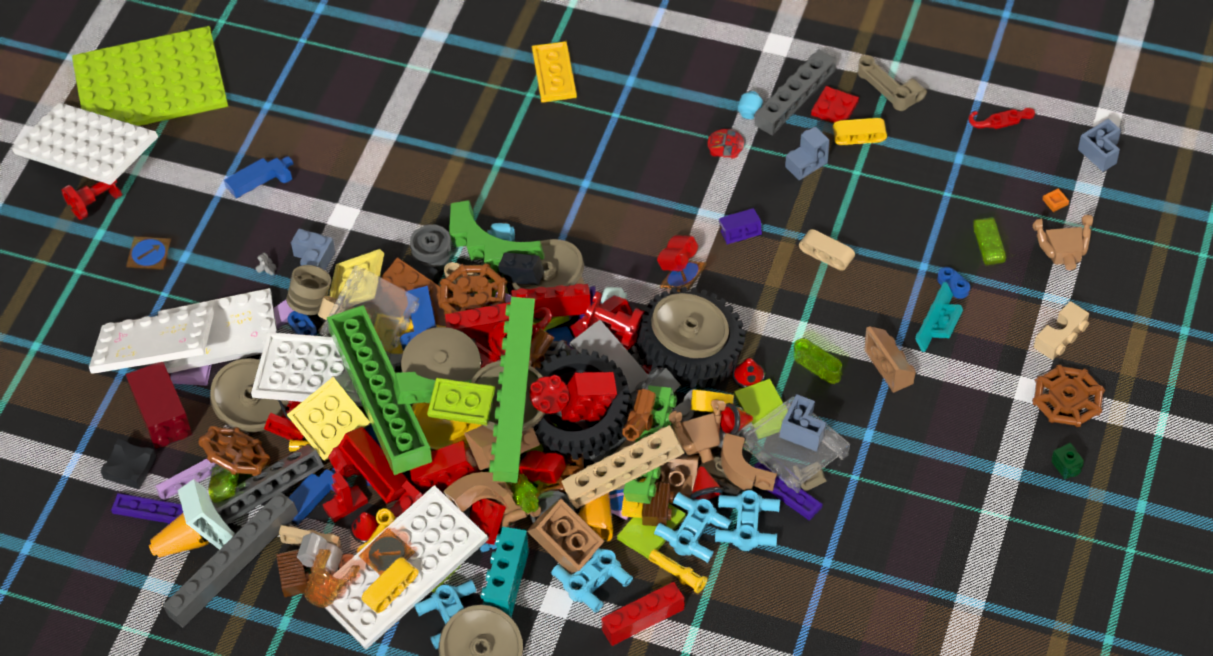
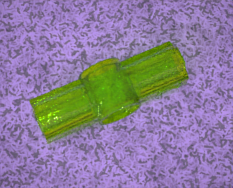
[511,474,539,514]

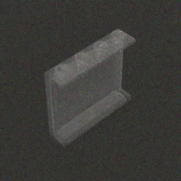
[320,265,420,360]
[742,396,850,493]

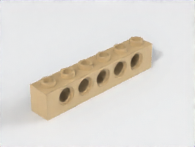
[562,425,684,509]

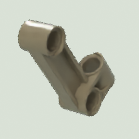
[858,55,927,111]

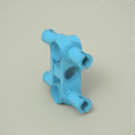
[715,490,780,551]
[654,492,732,563]
[551,548,633,613]
[415,580,476,649]

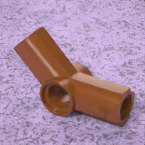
[529,328,555,368]
[623,389,656,441]

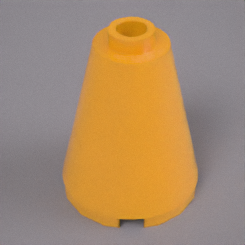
[578,492,613,542]
[149,513,208,558]

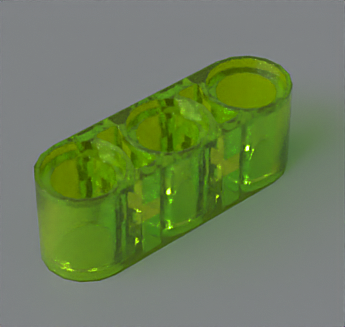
[973,217,1005,265]
[793,338,842,384]
[208,466,239,503]

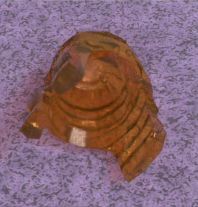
[304,549,360,608]

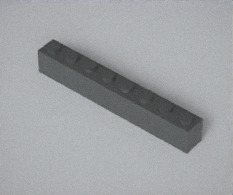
[163,491,298,628]

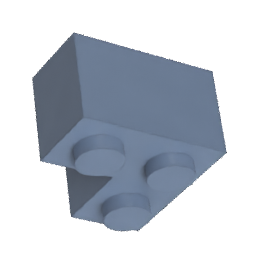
[1078,118,1121,172]
[785,126,829,180]
[291,229,335,270]
[779,394,827,451]

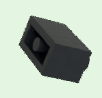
[498,252,545,285]

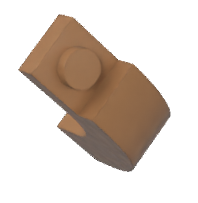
[721,433,777,491]
[444,472,516,512]

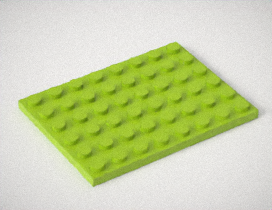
[71,26,228,126]

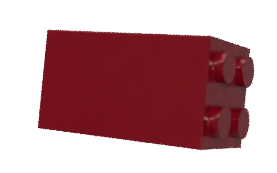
[126,362,192,449]

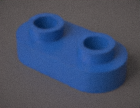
[937,267,970,299]
[288,311,317,336]

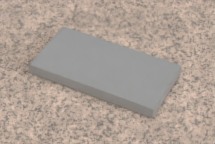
[570,320,649,394]

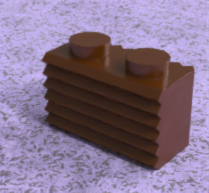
[642,482,674,526]
[276,549,311,597]

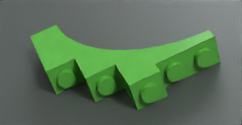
[449,200,544,273]

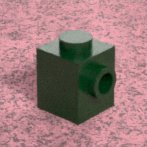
[1051,443,1084,480]

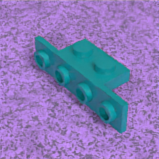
[915,282,963,352]

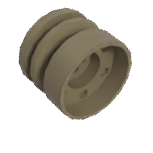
[286,265,331,315]

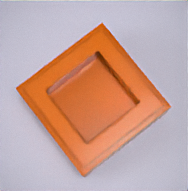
[1042,188,1069,212]

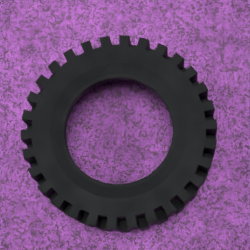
[636,287,745,389]
[533,349,633,460]

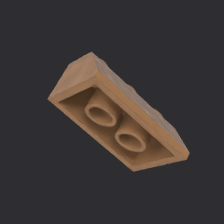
[864,326,916,393]
[464,425,540,470]
[655,454,699,498]
[527,499,604,574]

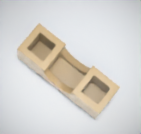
[1034,301,1089,360]

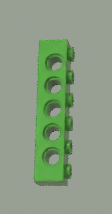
[623,385,677,504]

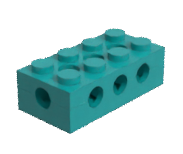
[481,527,529,618]

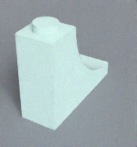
[178,479,235,550]

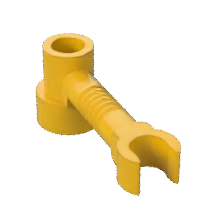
[357,509,397,553]

